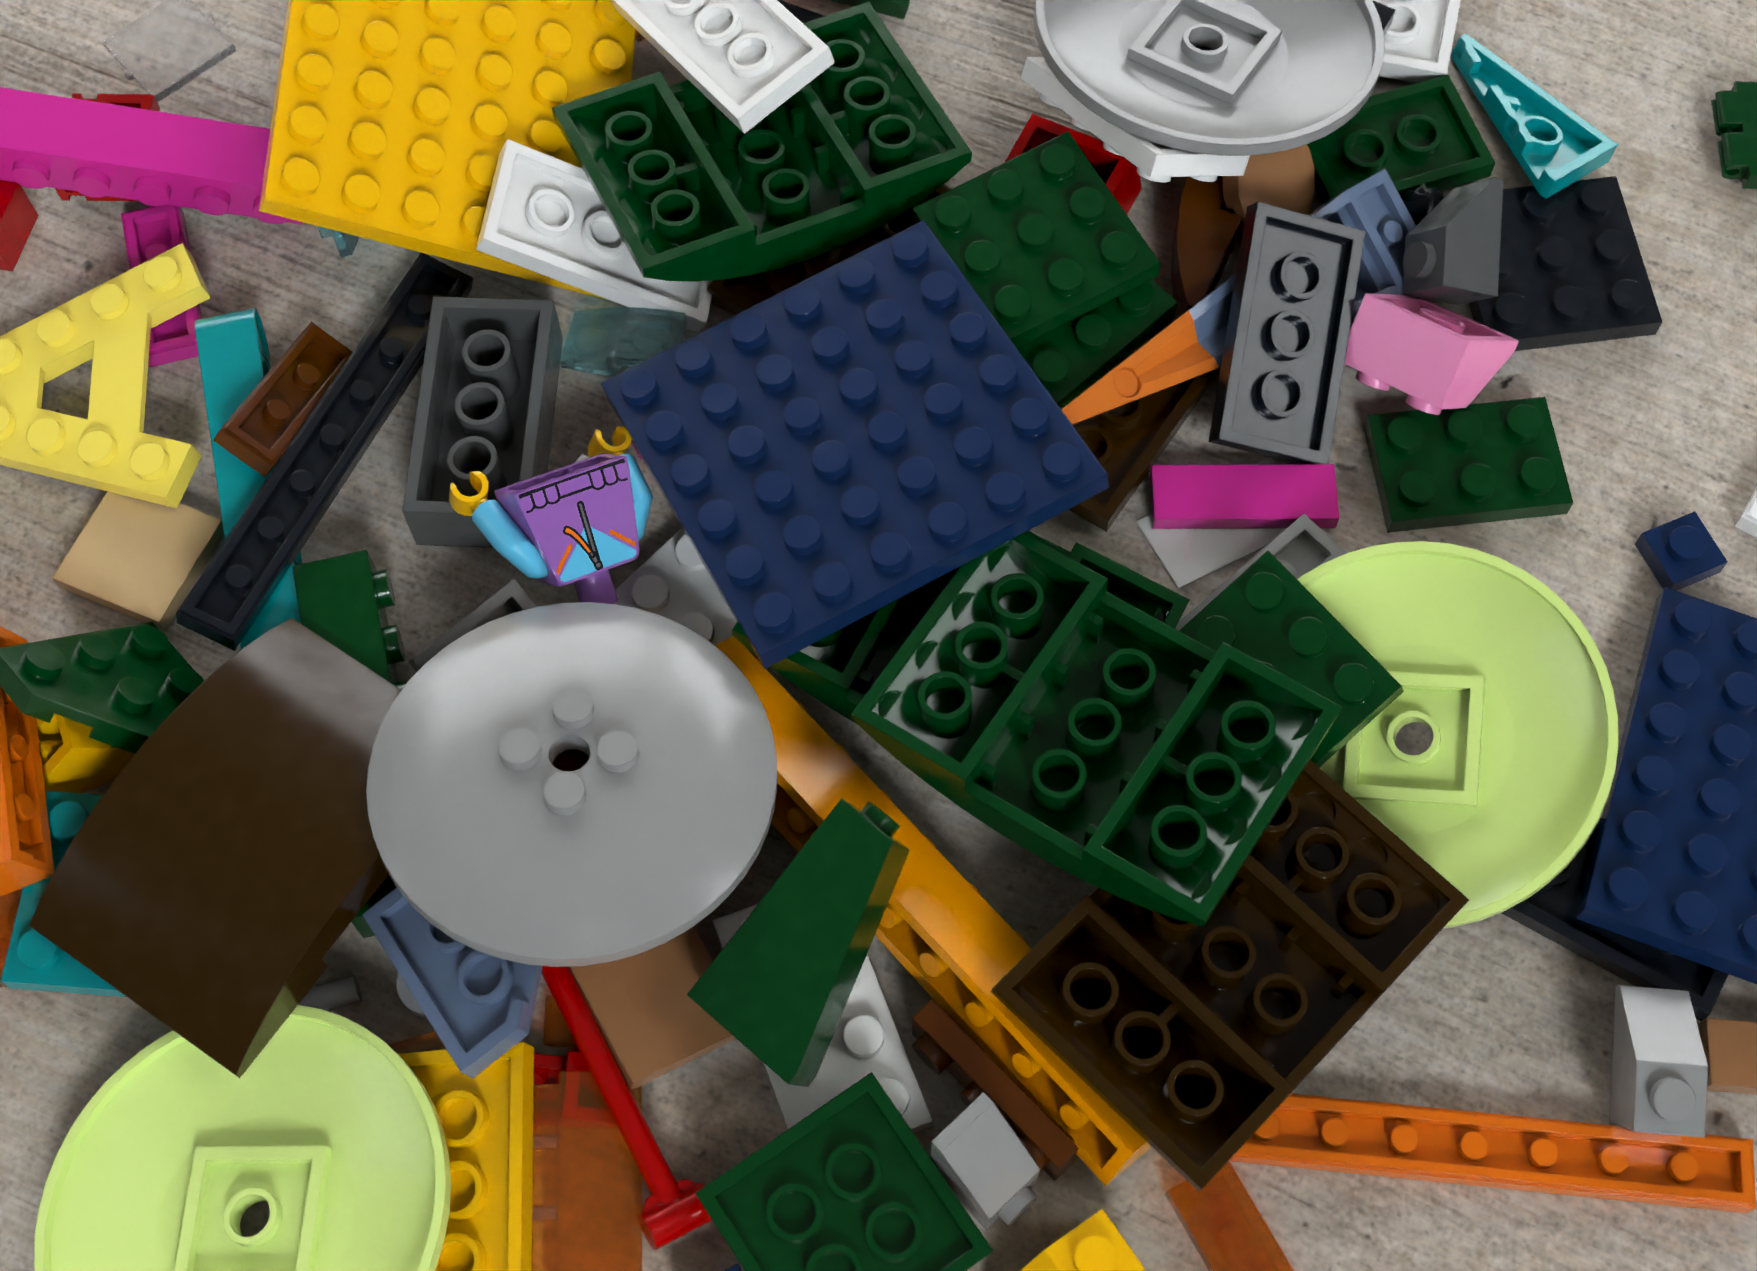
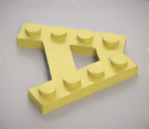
[0,243,211,509]

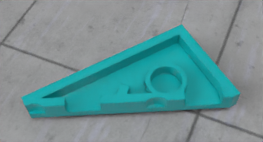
[1450,33,1618,199]

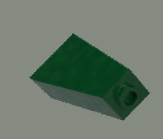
[687,798,910,1087]

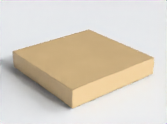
[52,491,224,631]

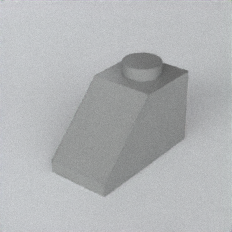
[1609,985,1708,1138]
[930,1092,1040,1230]

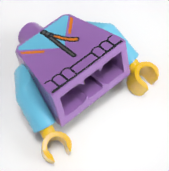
[449,426,653,604]

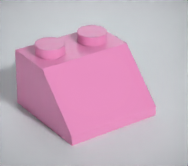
[1345,293,1519,415]

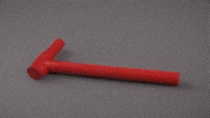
[541,966,712,1250]

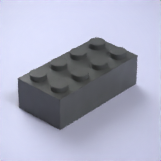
[402,296,563,548]

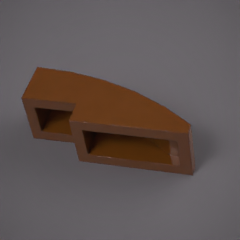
[1171,176,1242,315]

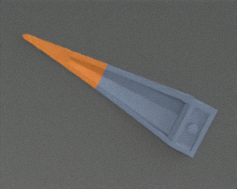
[1061,169,1416,425]

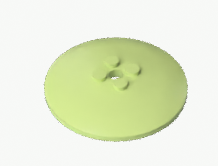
[1297,541,1619,928]
[34,1005,451,1271]

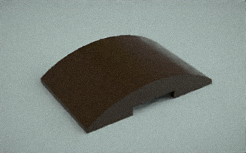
[29,618,401,1079]
[991,760,1469,1192]

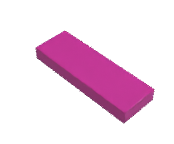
[121,205,202,367]
[1150,464,1339,529]

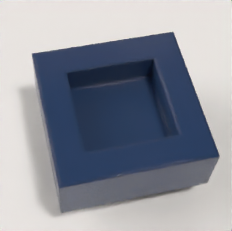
[1635,511,1728,591]

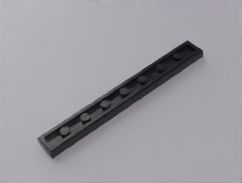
[176,253,473,651]

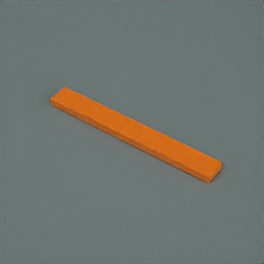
[1229,1093,1756,1213]

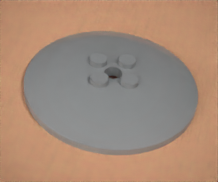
[1034,0,1385,156]
[366,602,777,967]

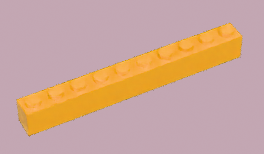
[715,636,1152,1186]

